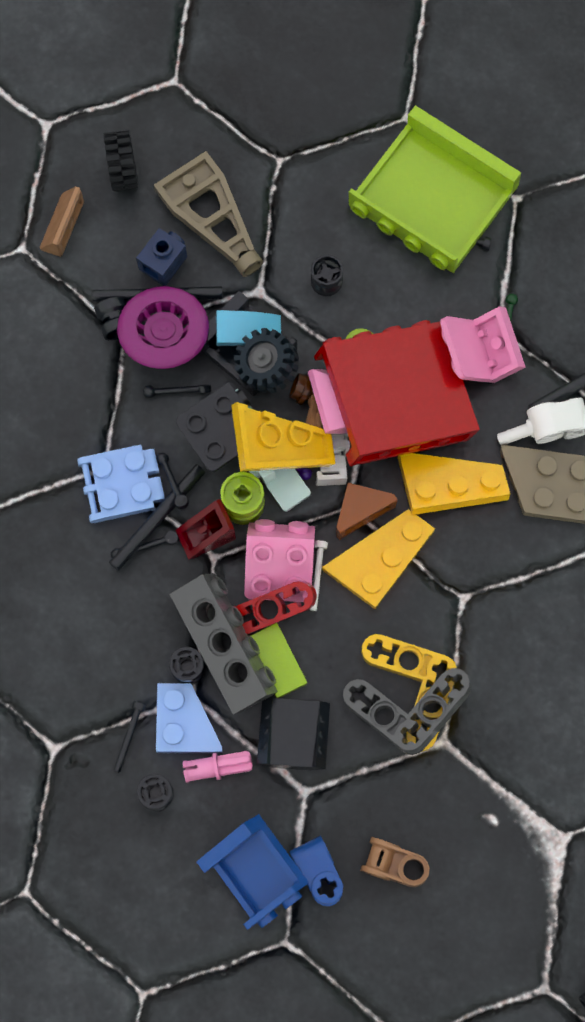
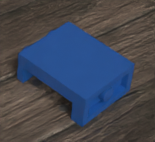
[196,814,309,930]

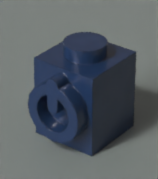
[136,228,187,286]

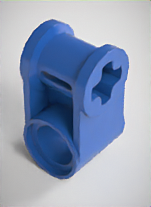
[289,836,343,907]

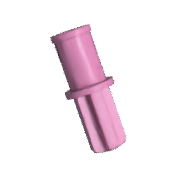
[183,751,253,783]

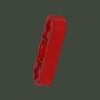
[235,581,317,635]

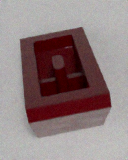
[175,499,236,560]

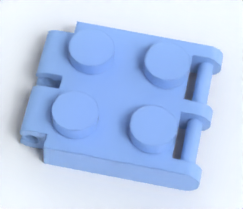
[77,444,165,523]

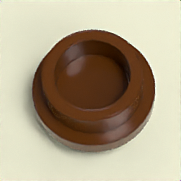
[289,373,314,405]

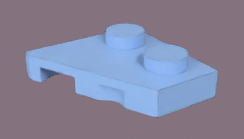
[156,683,223,753]

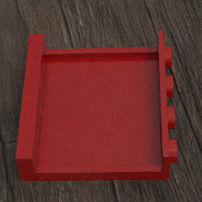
[314,320,480,466]

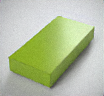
[251,623,307,698]

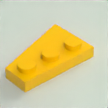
[231,402,335,472]

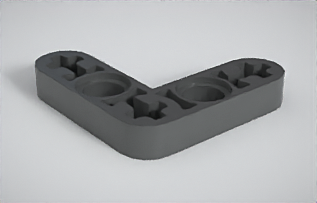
[343,668,471,755]

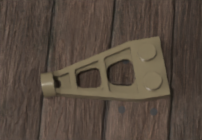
[154,151,263,277]

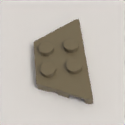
[500,445,585,524]

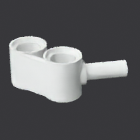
[497,398,585,446]

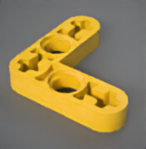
[361,634,457,752]

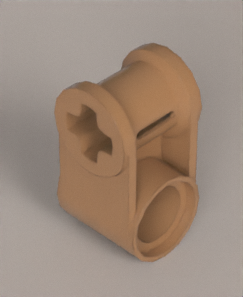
[360,837,430,887]

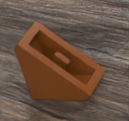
[336,483,398,540]

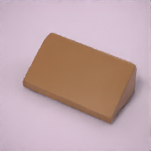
[40,186,84,257]

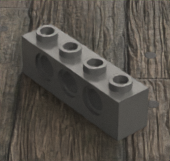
[169,573,278,715]

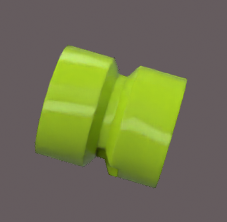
[220,472,265,525]

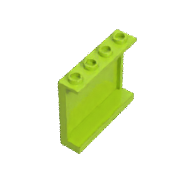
[349,105,521,273]

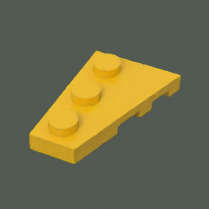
[398,453,510,515]
[322,509,435,609]

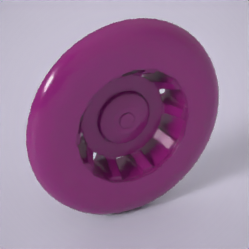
[117,286,209,369]

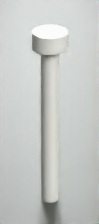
[310,540,328,611]

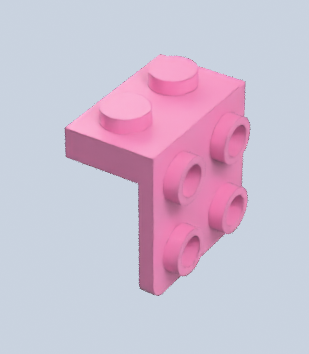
[440,306,526,383]
[244,519,315,602]

